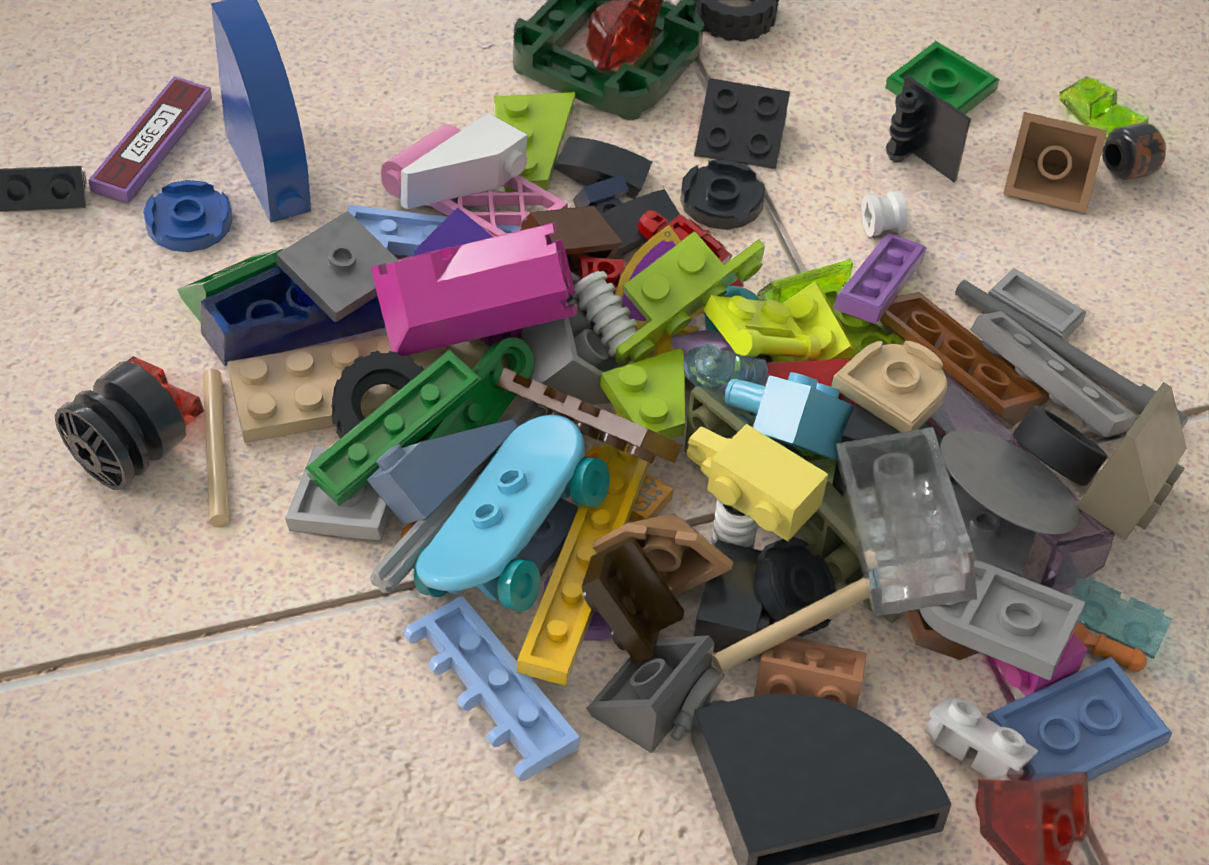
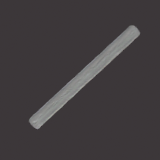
[370,401,546,593]

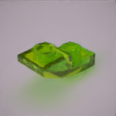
[1059,76,1148,140]

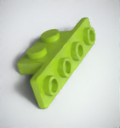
[616,231,765,367]

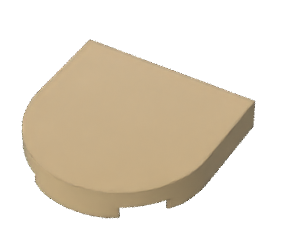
[831,341,947,437]

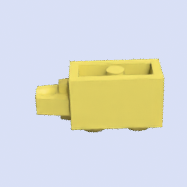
[687,424,828,541]

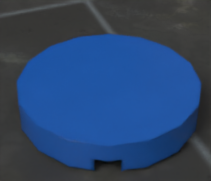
[143,180,233,252]

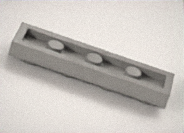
[970,311,1137,438]

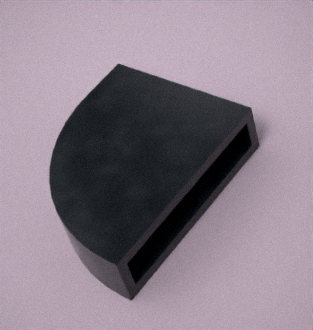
[691,694,952,865]

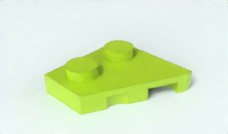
[600,348,685,440]

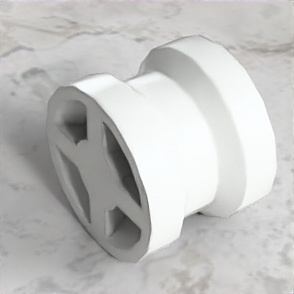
[861,190,908,237]

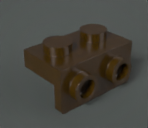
[582,537,685,665]

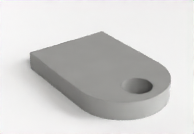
[918,559,1086,680]

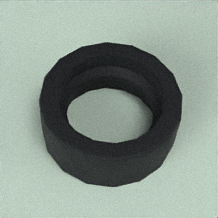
[1013,405,1108,486]

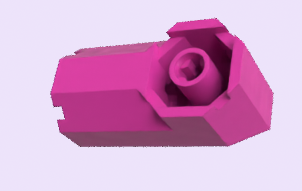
[370,222,578,356]

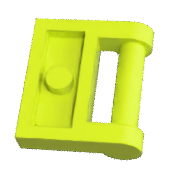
[703,295,821,361]

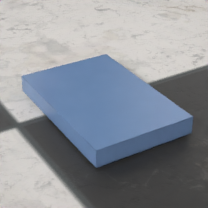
[987,657,1172,803]

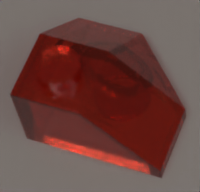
[586,0,663,72]
[975,771,1090,865]

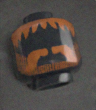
[1102,122,1166,180]

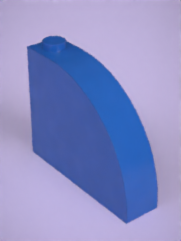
[211,0,311,223]

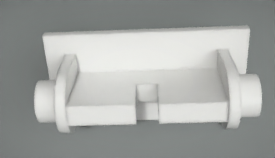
[924,695,1038,788]

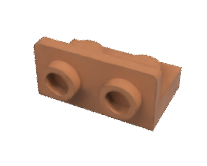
[754,637,867,709]

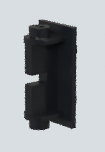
[0,165,87,211]

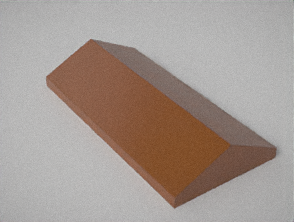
[880,292,1049,426]

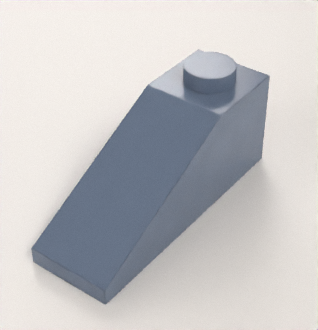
[367,419,518,525]

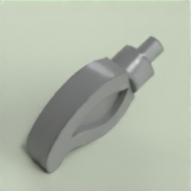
[670,666,725,741]

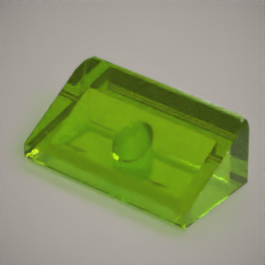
[757,259,853,303]

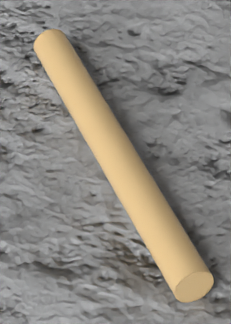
[202,369,229,527]
[712,566,895,674]

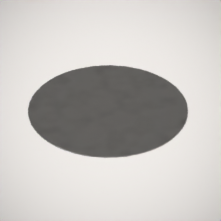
[940,430,1079,535]

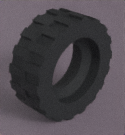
[692,0,779,42]
[331,351,425,444]

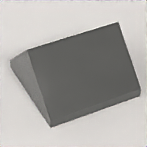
[586,635,715,754]

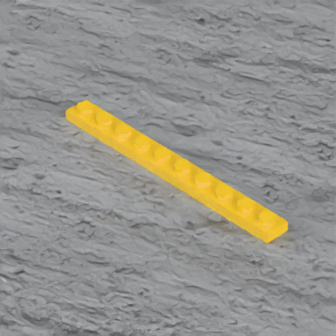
[517,325,699,686]

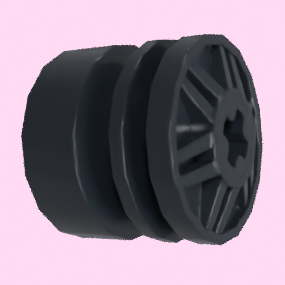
[54,361,186,490]

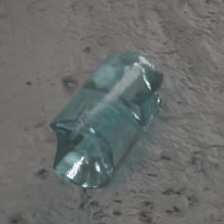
[683,344,768,393]

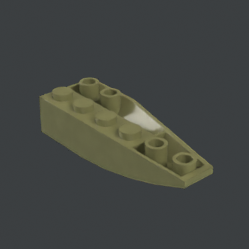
[684,386,902,624]

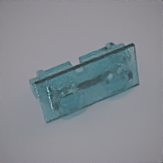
[1071,576,1172,659]

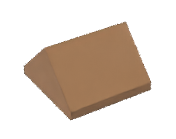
[1003,112,1107,214]

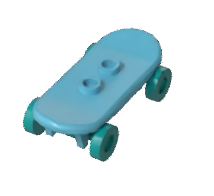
[413,415,610,611]

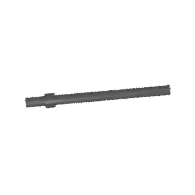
[955,280,1189,429]

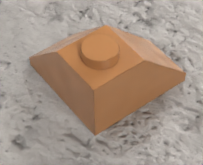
[592,513,733,597]

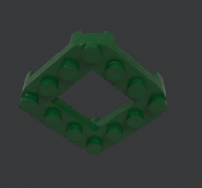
[513,0,704,120]

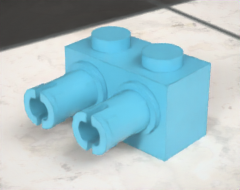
[725,372,854,461]

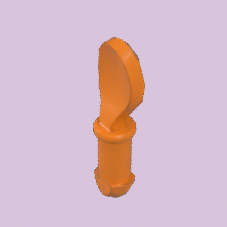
[1073,622,1147,671]

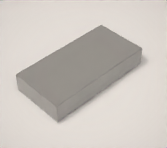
[988,268,1086,340]

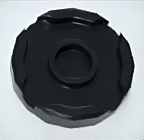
[680,159,765,230]
[755,537,836,637]

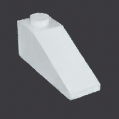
[401,113,527,209]

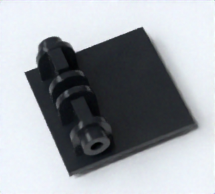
[885,75,971,182]
[694,78,790,169]

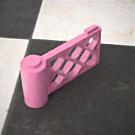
[381,124,568,237]

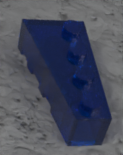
[200,266,386,366]

